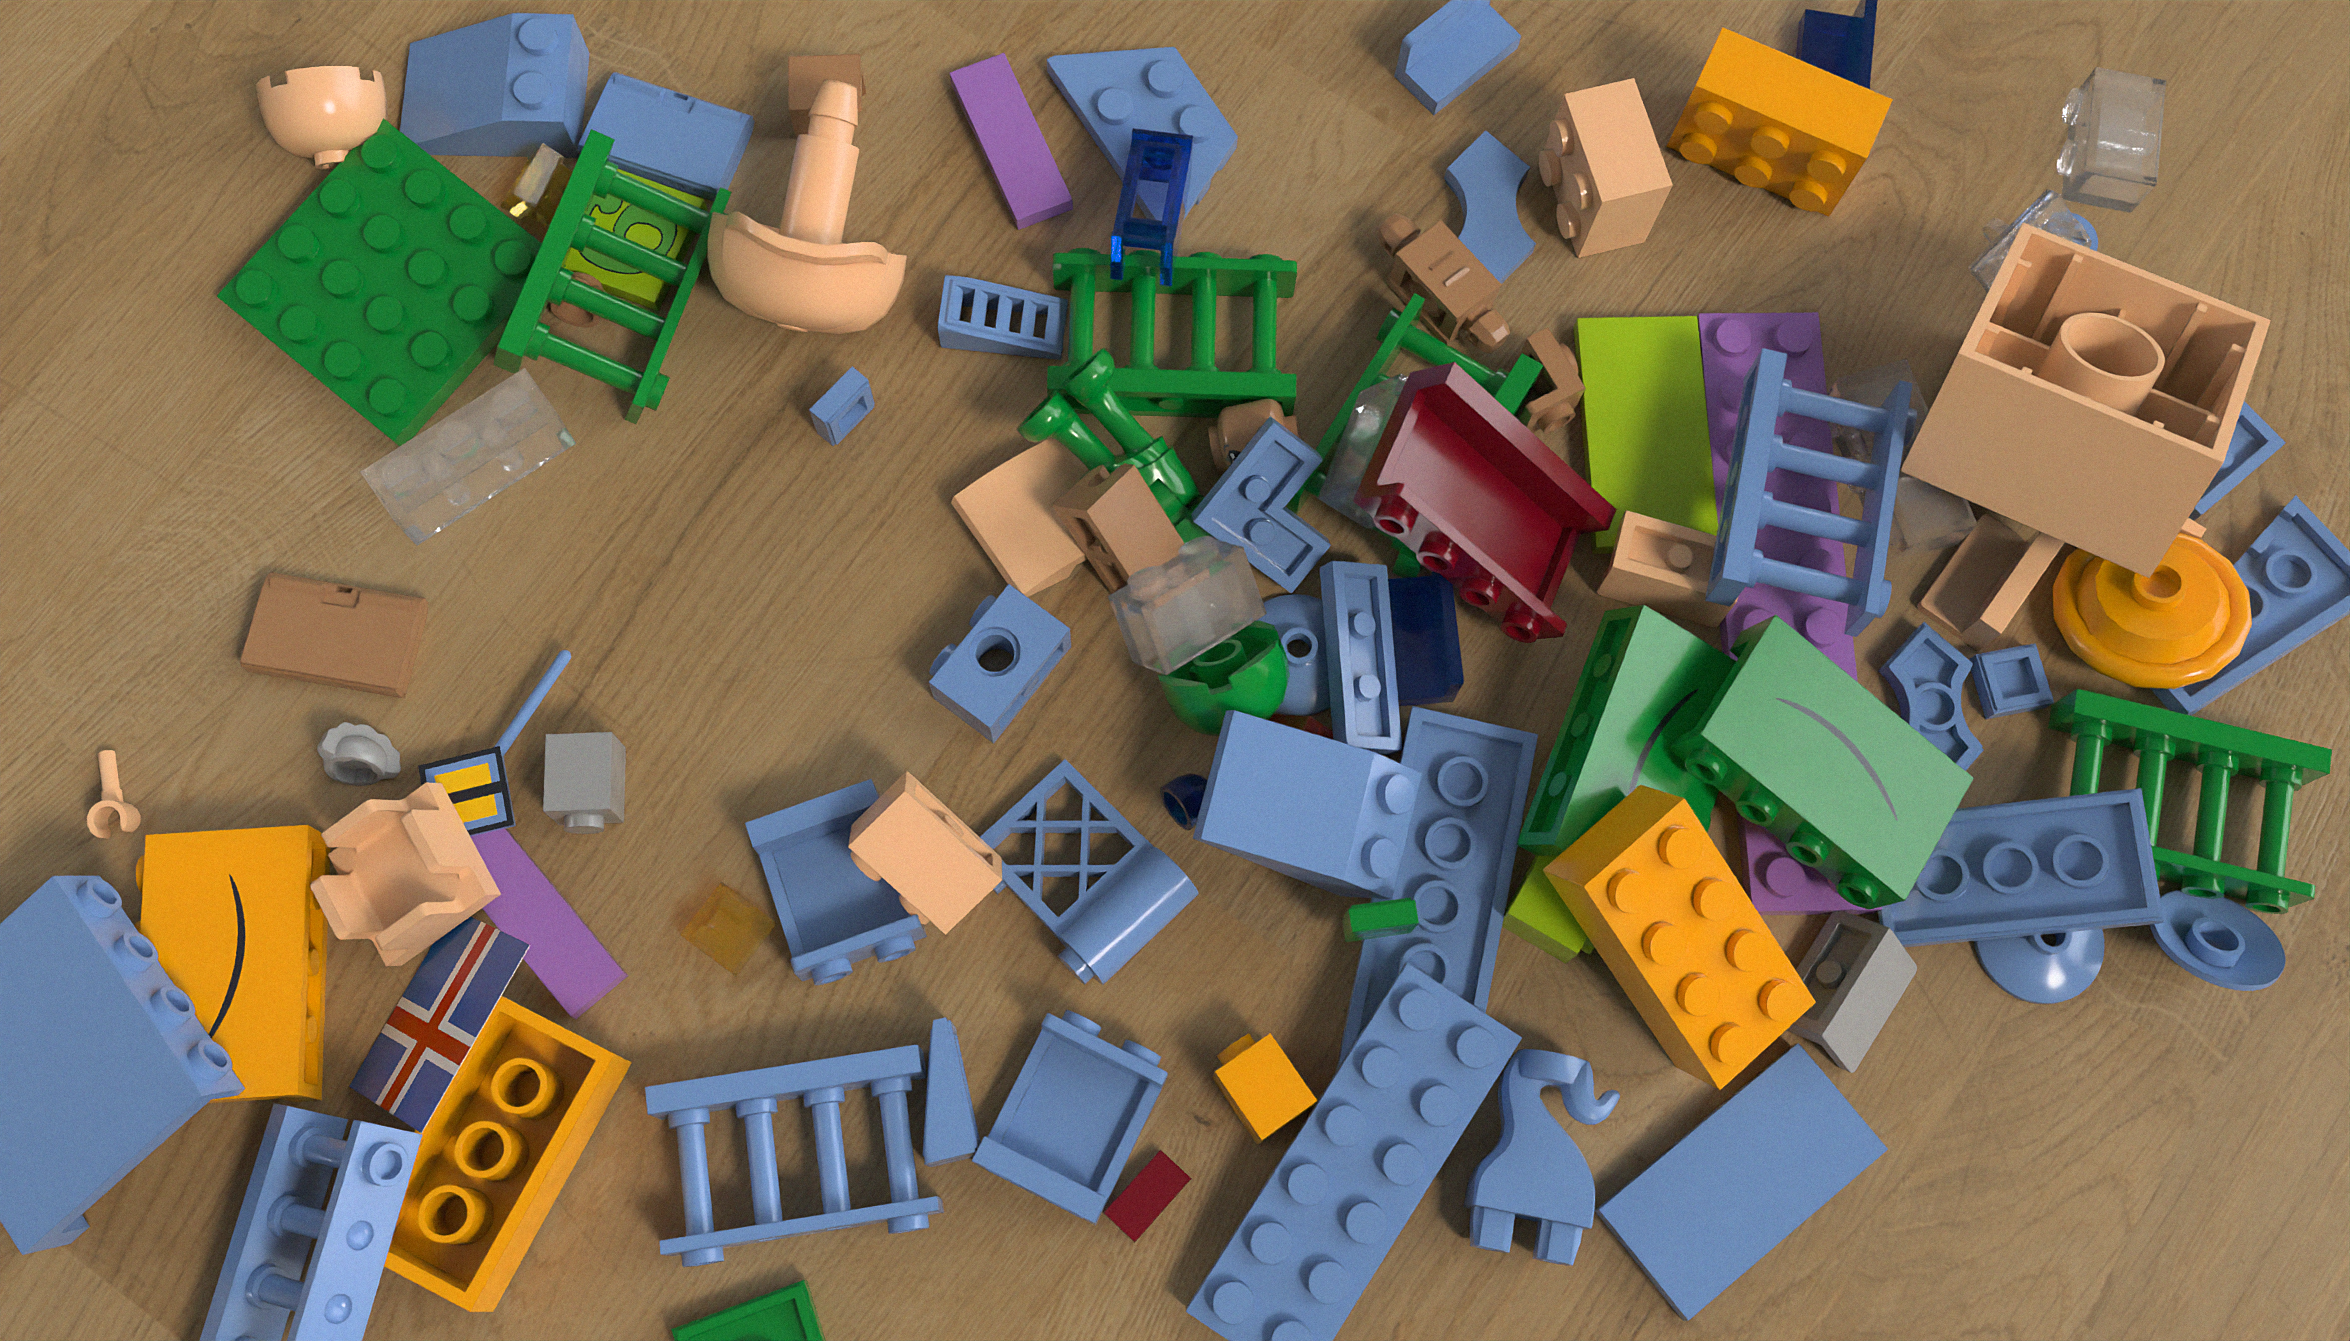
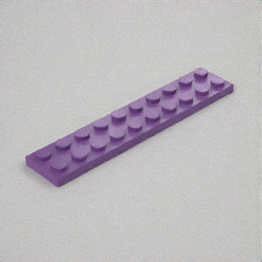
[1697,312,1882,916]

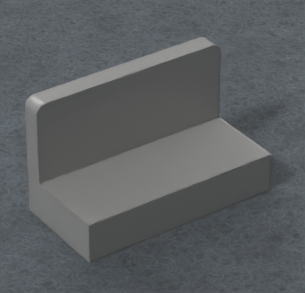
[1786,911,1917,1073]

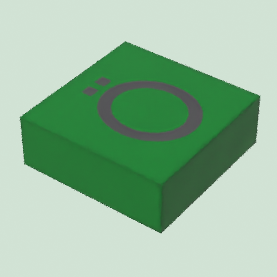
[1342,897,1419,942]

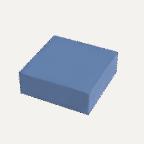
[809,366,875,446]
[1969,643,2054,719]

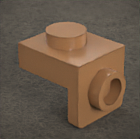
[1518,327,1586,434]

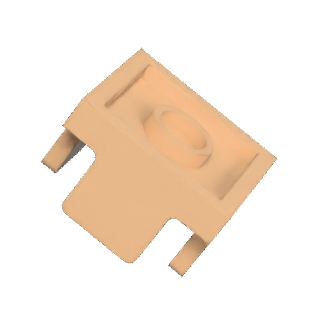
[310,782,501,967]

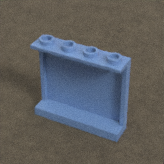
[0,876,245,1255]

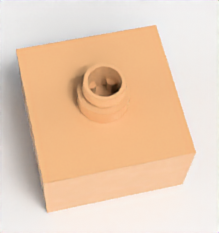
[1900,222,2271,578]

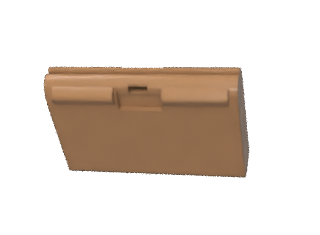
[239,572,429,698]

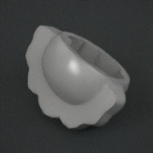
[317,722,401,786]

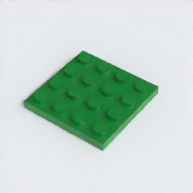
[217,118,566,449]

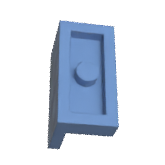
[1394,0,1521,115]

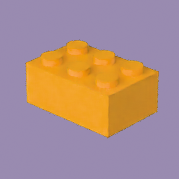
[1666,27,1893,217]

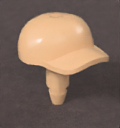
[707,79,907,335]

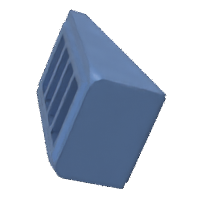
[938,275,1068,360]
[923,1017,981,1167]

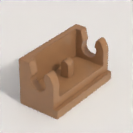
[1052,463,1196,607]

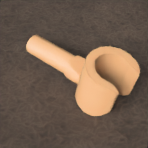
[87,750,141,839]

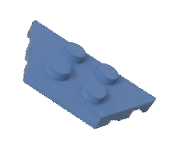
[1047,47,1238,246]

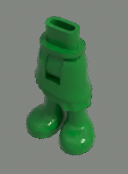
[1016,348,1214,556]

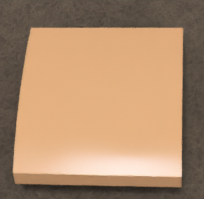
[951,438,1089,597]

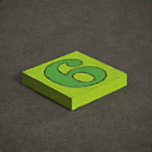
[564,169,708,311]

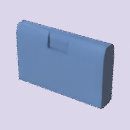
[578,72,755,202]

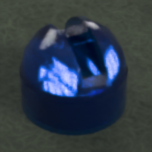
[1160,773,1208,831]

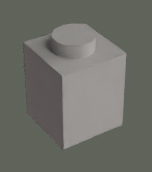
[543,732,626,834]

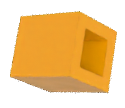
[1212,1033,1317,1145]

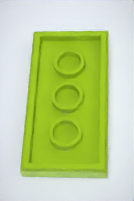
[1573,316,1718,554]

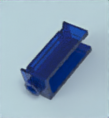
[1110,128,1193,286]

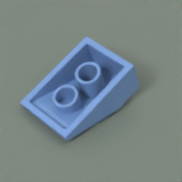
[400,13,590,158]
[1193,710,1422,899]

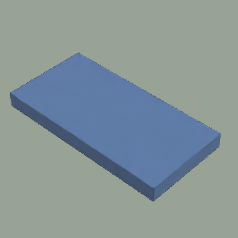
[1878,788,2164,947]
[1594,1043,1888,1321]

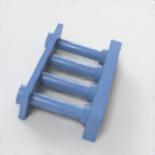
[1705,348,1917,637]
[645,1044,944,1268]
[200,1103,422,1341]

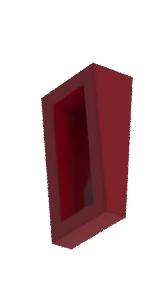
[1104,1150,1192,1243]

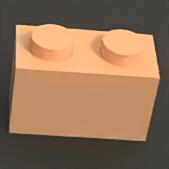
[848,771,1002,935]

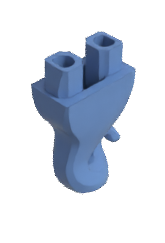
[1463,1049,1620,1266]

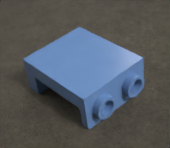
[745,779,927,985]
[972,1010,1168,1226]

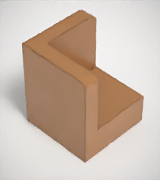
[788,54,866,139]

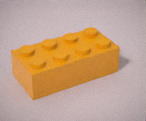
[1543,784,1816,1090]
[384,996,632,1312]

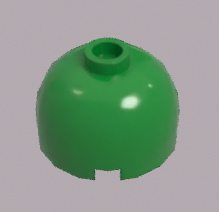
[1158,620,1290,736]

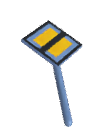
[418,650,571,837]

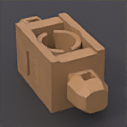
[1377,214,1510,354]

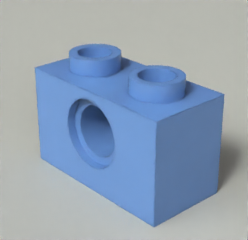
[929,584,1071,744]

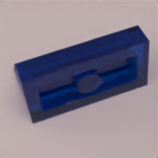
[1795,0,1878,90]
[1388,571,1464,706]

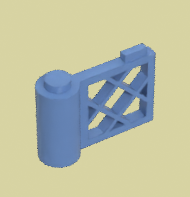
[980,759,1199,985]

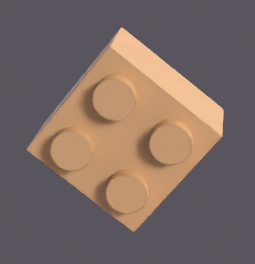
[1539,78,1673,258]

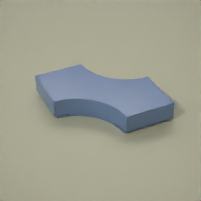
[1444,131,1536,284]
[1878,622,1984,771]

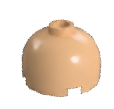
[256,66,388,169]

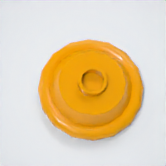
[2052,532,2252,689]

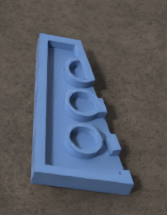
[2150,495,2350,716]

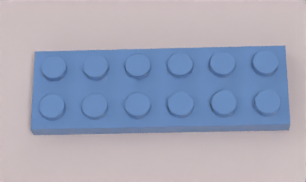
[1335,706,1538,1072]
[1186,963,1522,1341]

